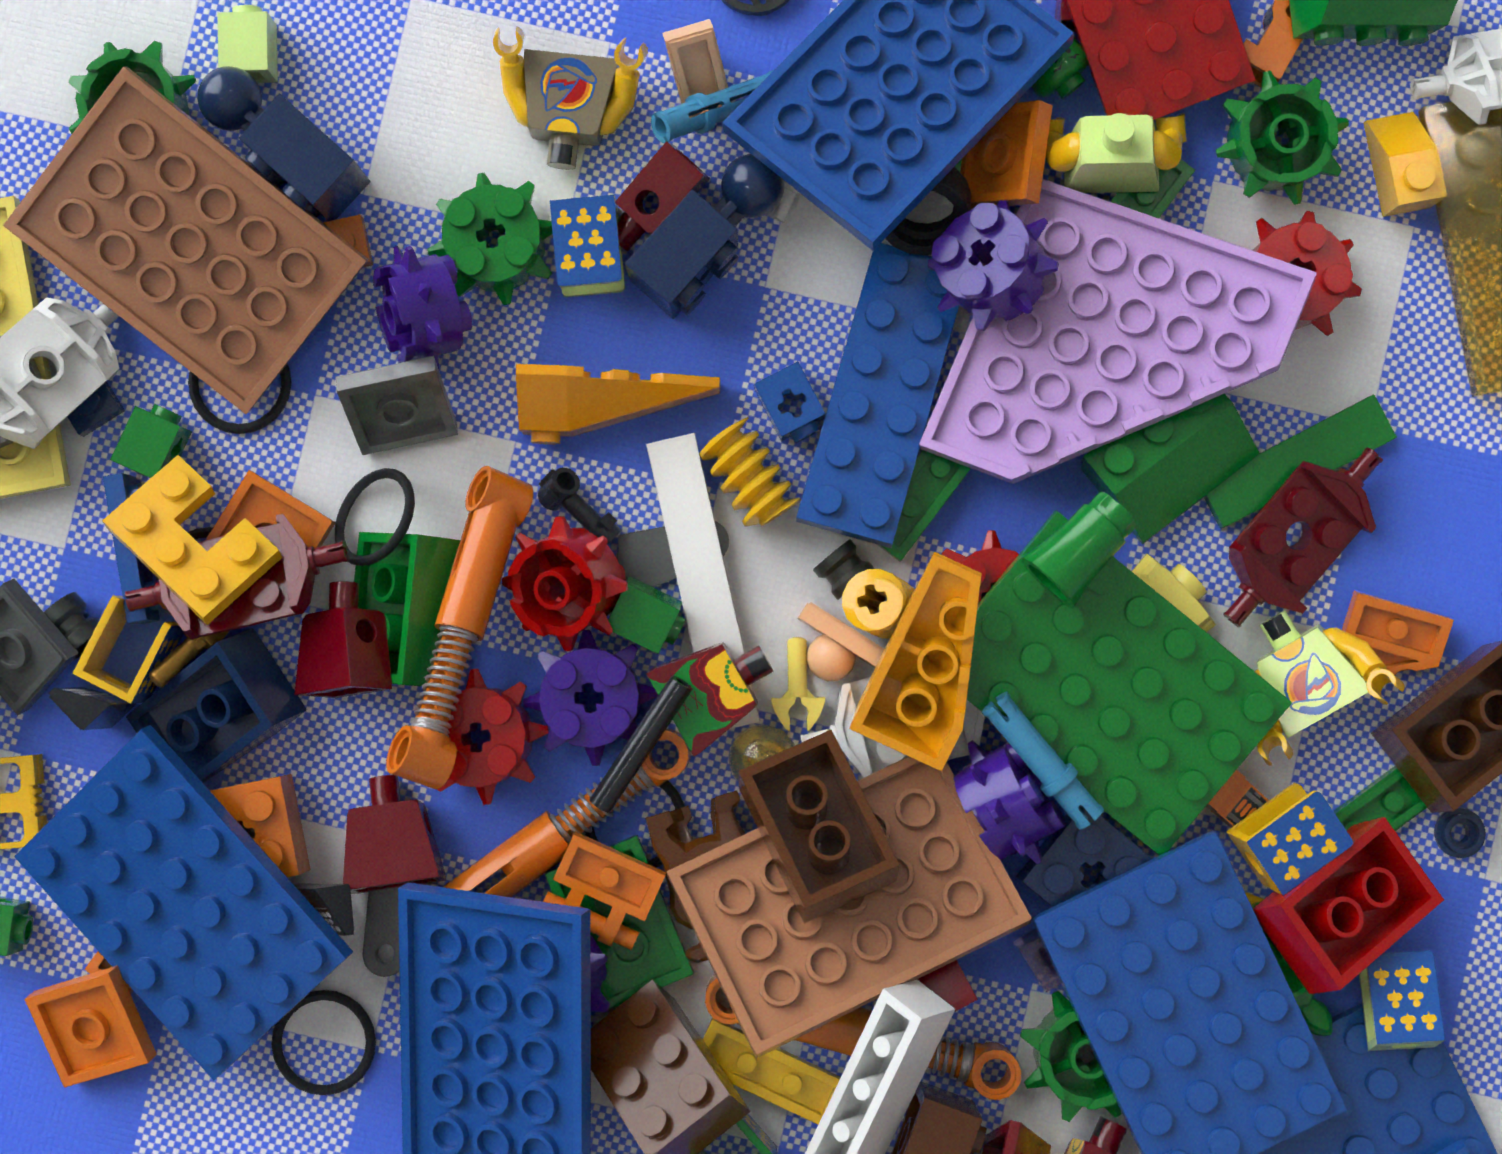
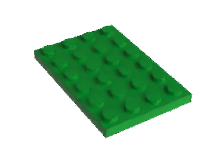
[967,510,1292,856]

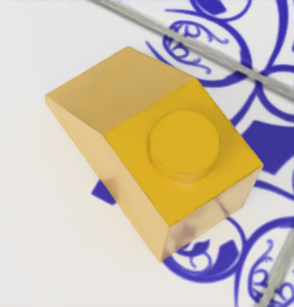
[1363,112,1447,217]

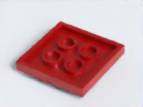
[1065,0,1256,120]

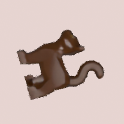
[645,790,746,963]

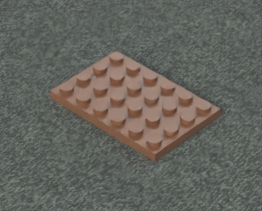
[3,67,369,414]
[667,756,1032,1058]

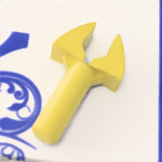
[771,637,825,731]

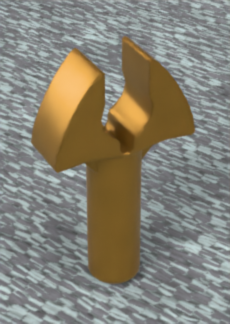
[149,631,229,687]

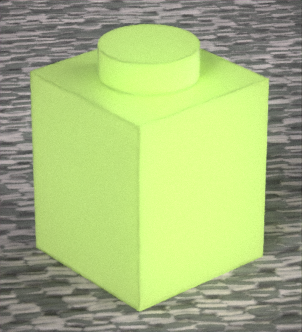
[217,5,278,83]

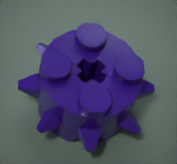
[927,200,1059,331]
[373,246,472,369]
[523,630,658,766]
[953,740,1066,864]

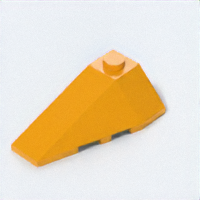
[516,364,720,445]
[849,552,982,771]

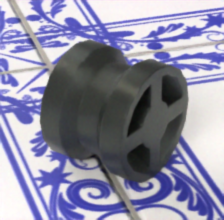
[813,539,875,600]

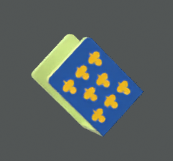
[550,195,625,297]
[1359,950,1445,1051]

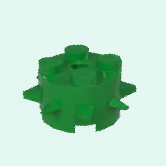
[68,40,197,134]
[1216,70,1349,205]
[427,173,553,305]
[1020,991,1122,1122]

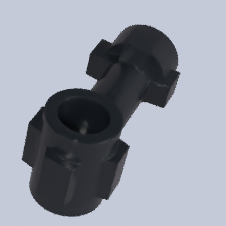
[538,468,622,544]

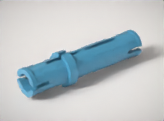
[651,70,774,143]
[981,691,1104,830]

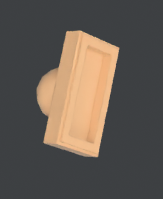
[662,19,732,118]
[797,602,884,681]

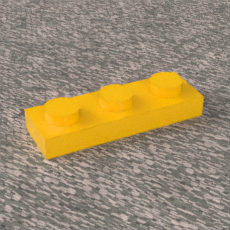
[702,1017,841,1125]

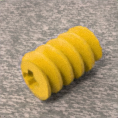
[699,417,801,527]
[842,569,915,639]

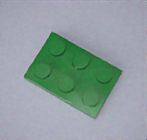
[545,834,694,1010]

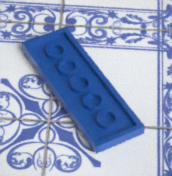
[796,243,959,548]

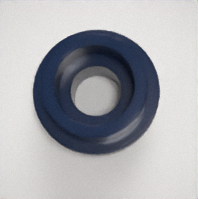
[1434,808,1486,858]

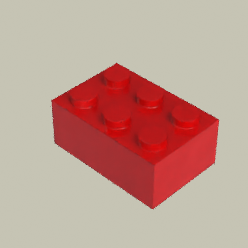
[1253,817,1444,994]

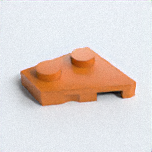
[1342,590,1454,675]

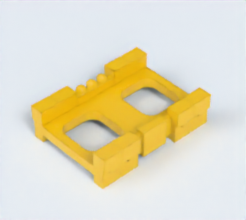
[0,754,47,849]

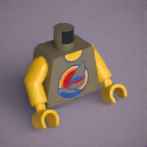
[493,26,648,170]

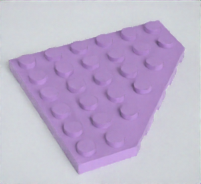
[919,179,1317,484]

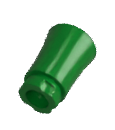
[1021,491,1137,608]

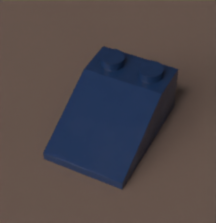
[126,628,307,783]

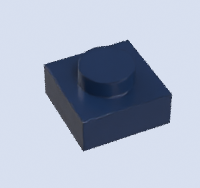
[67,381,125,437]

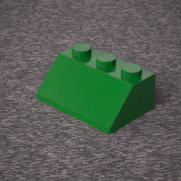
[1289,0,1458,46]
[1081,394,1260,545]
[354,532,460,686]

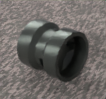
[44,592,100,661]

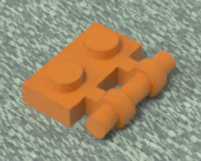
[543,831,666,950]

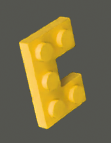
[102,455,283,625]

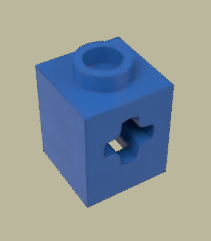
[754,361,826,443]

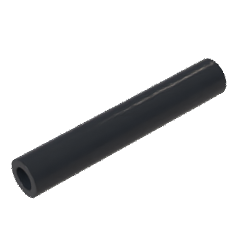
[590,675,693,813]

